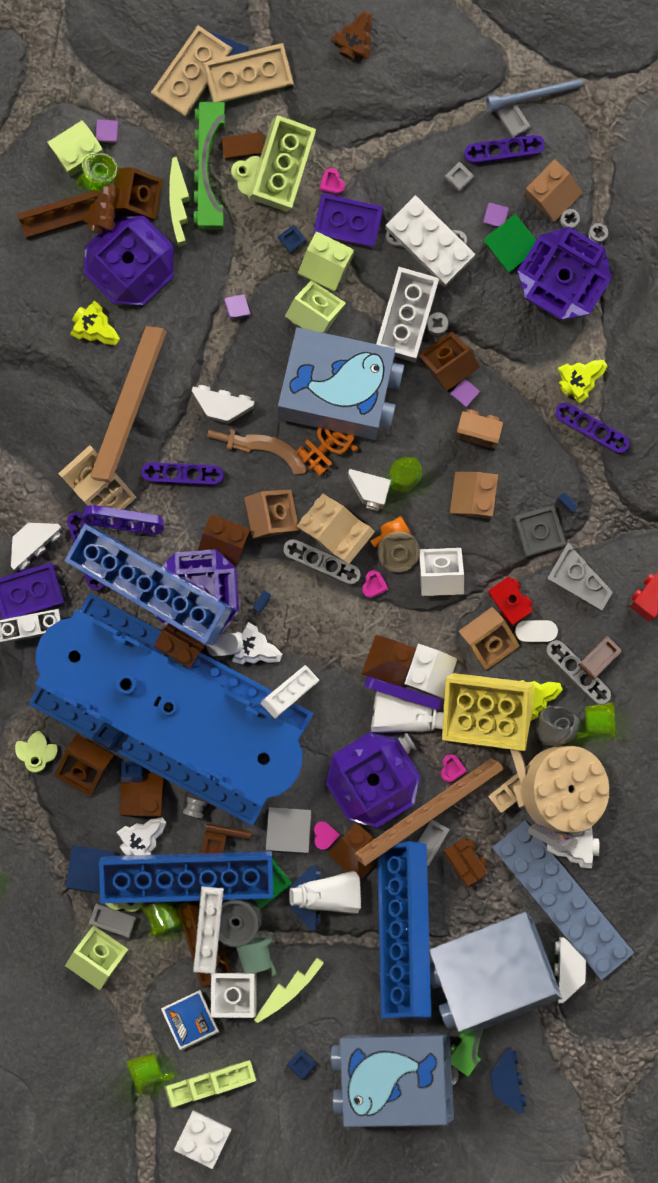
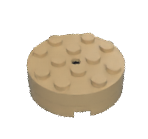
[522,746,609,832]

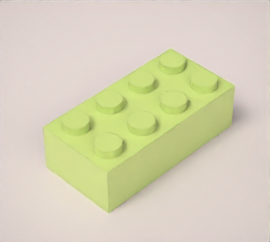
[248,115,316,212]

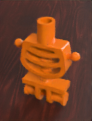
[295,428,358,477]

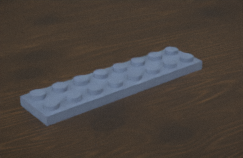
[492,820,634,980]

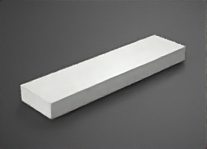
[261,665,320,718]
[193,887,223,974]

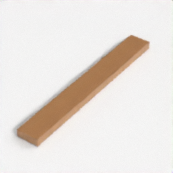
[90,326,167,483]
[354,758,503,866]

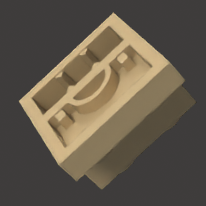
[58,445,136,520]
[297,494,375,564]

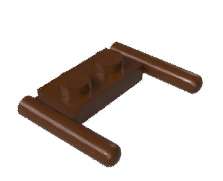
[201,823,252,853]

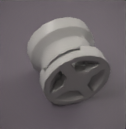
[427,313,448,336]
[183,797,208,819]

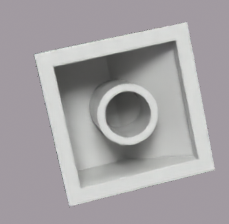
[348,469,391,511]
[419,548,464,596]
[404,644,457,699]
[211,973,257,1018]

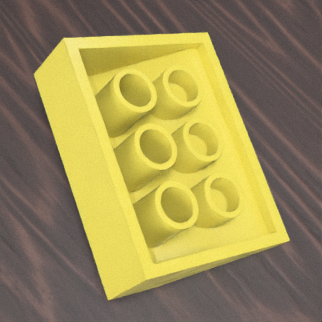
[442,673,535,751]

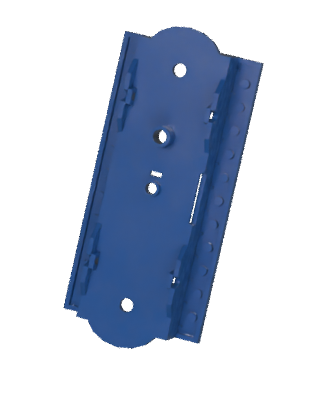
[28,592,314,826]

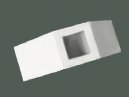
[192,385,255,424]
[11,523,63,571]
[0,609,61,642]
[554,937,586,1003]

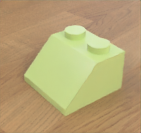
[47,120,105,177]
[298,231,354,292]
[285,280,346,333]
[65,925,128,990]

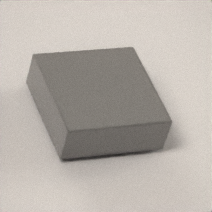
[445,162,474,192]

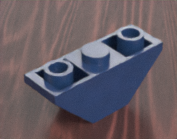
[290,865,321,930]
[489,1046,526,1114]

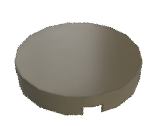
[377,531,420,573]

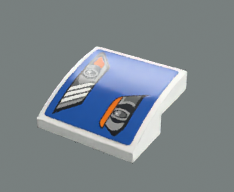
[161,990,219,1051]

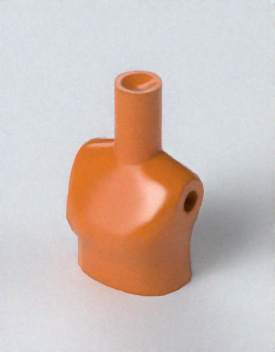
[371,516,411,548]

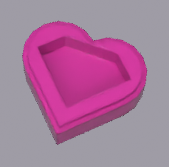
[319,168,345,195]
[362,570,388,598]
[441,754,467,782]
[314,822,340,850]

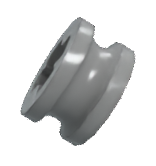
[560,209,580,229]
[588,223,608,244]
[398,733,416,754]

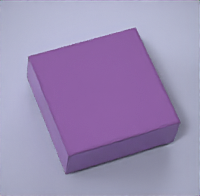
[96,120,118,143]
[483,202,509,228]
[450,378,480,408]

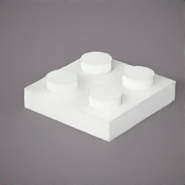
[174,1110,231,1169]

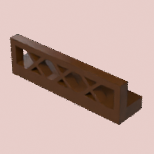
[17,190,99,239]
[176,900,232,987]

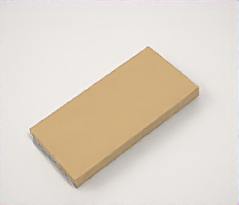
[151,26,232,118]
[203,43,294,102]

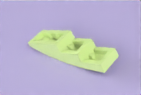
[170,157,190,247]
[254,958,324,1023]
[164,1060,256,1107]

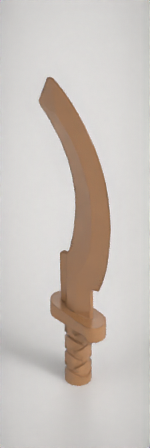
[207,429,307,474]

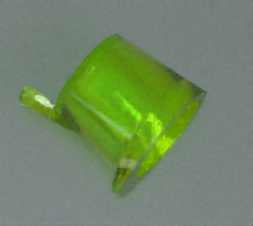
[76,153,118,192]
[387,457,422,492]
[576,702,616,739]
[137,901,183,937]
[126,1052,175,1095]

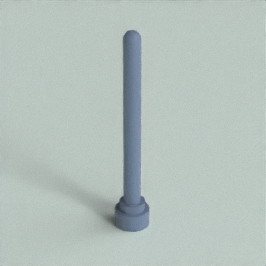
[486,79,583,113]

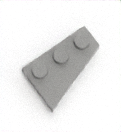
[547,542,613,611]

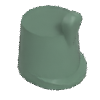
[236,936,276,977]

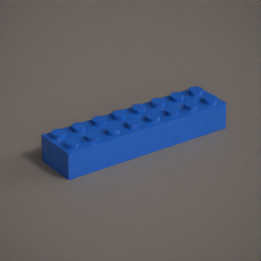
[64,524,233,646]
[378,842,431,1019]
[99,851,273,904]

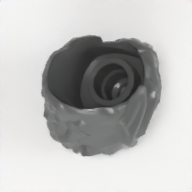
[535,706,580,747]

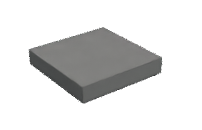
[266,807,311,853]

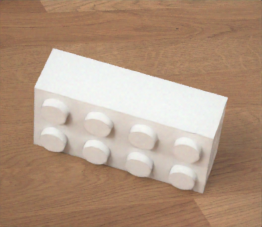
[386,195,475,287]
[376,267,439,362]

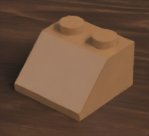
[524,159,583,222]
[455,409,503,449]
[450,472,498,519]
[244,490,299,539]
[459,607,520,670]

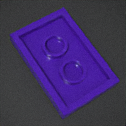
[313,193,383,248]
[0,562,65,620]

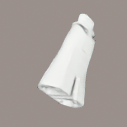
[371,691,444,733]
[290,871,361,914]

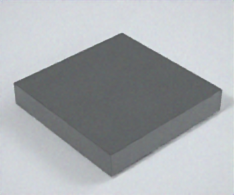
[514,505,566,557]

